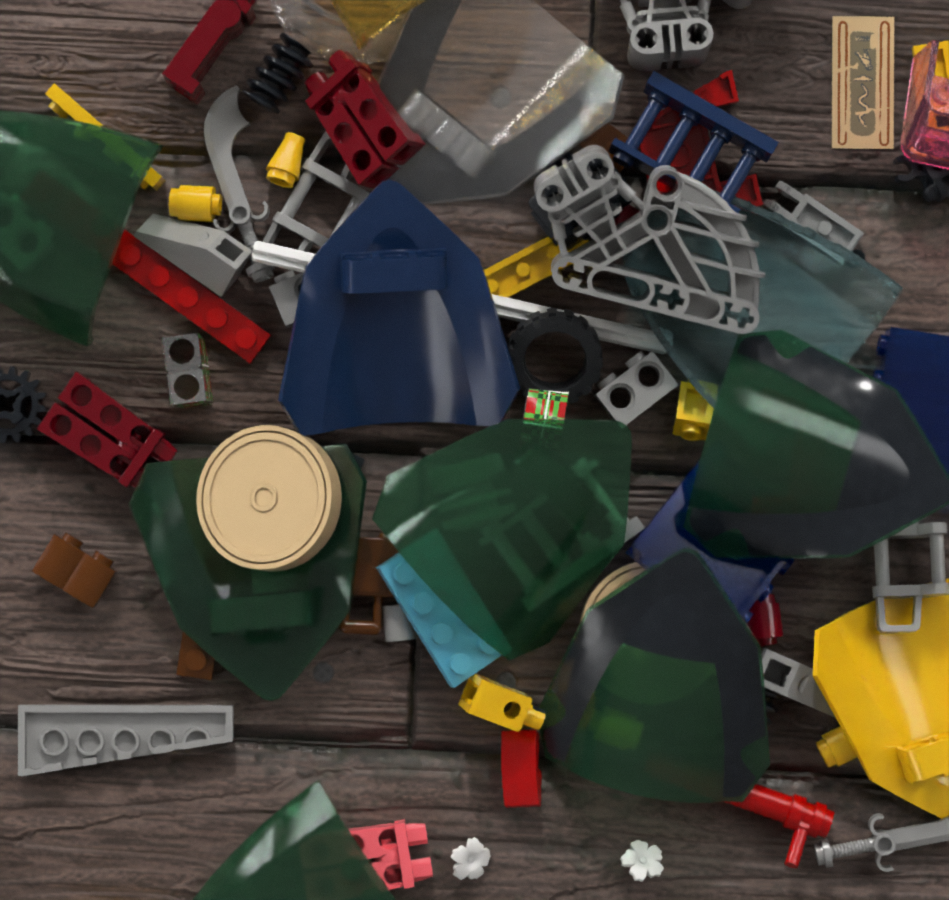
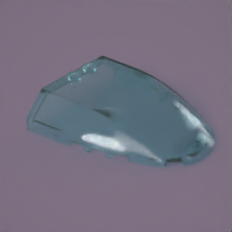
[623,191,903,456]

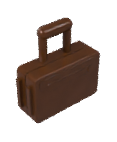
[316,532,411,635]

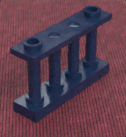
[608,71,779,213]

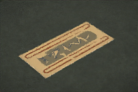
[832,16,894,149]

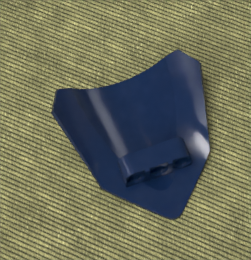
[278,179,520,436]

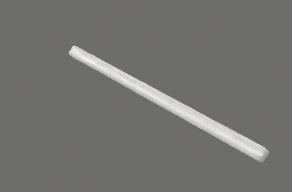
[251,241,670,354]

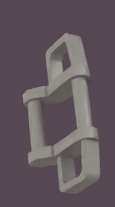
[262,132,370,271]
[872,518,949,633]

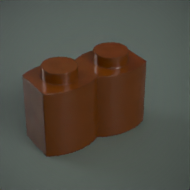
[32,532,117,608]

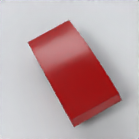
[501,729,542,808]

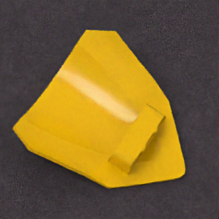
[813,578,949,819]

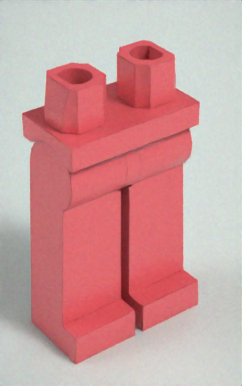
[298,819,433,900]

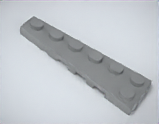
[18,704,234,776]

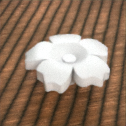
[450,837,491,880]
[620,840,664,882]

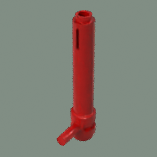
[644,749,834,868]

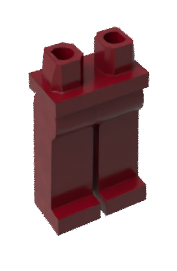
[162,0,258,106]
[304,50,426,188]
[37,371,178,491]

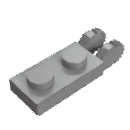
[763,181,864,263]

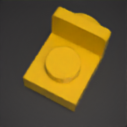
[672,381,716,441]

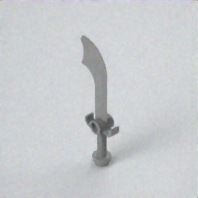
[204,85,275,283]
[814,813,949,872]

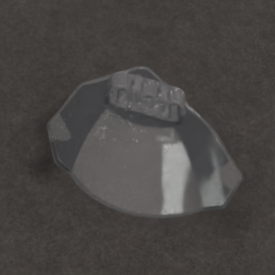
[378,0,624,205]

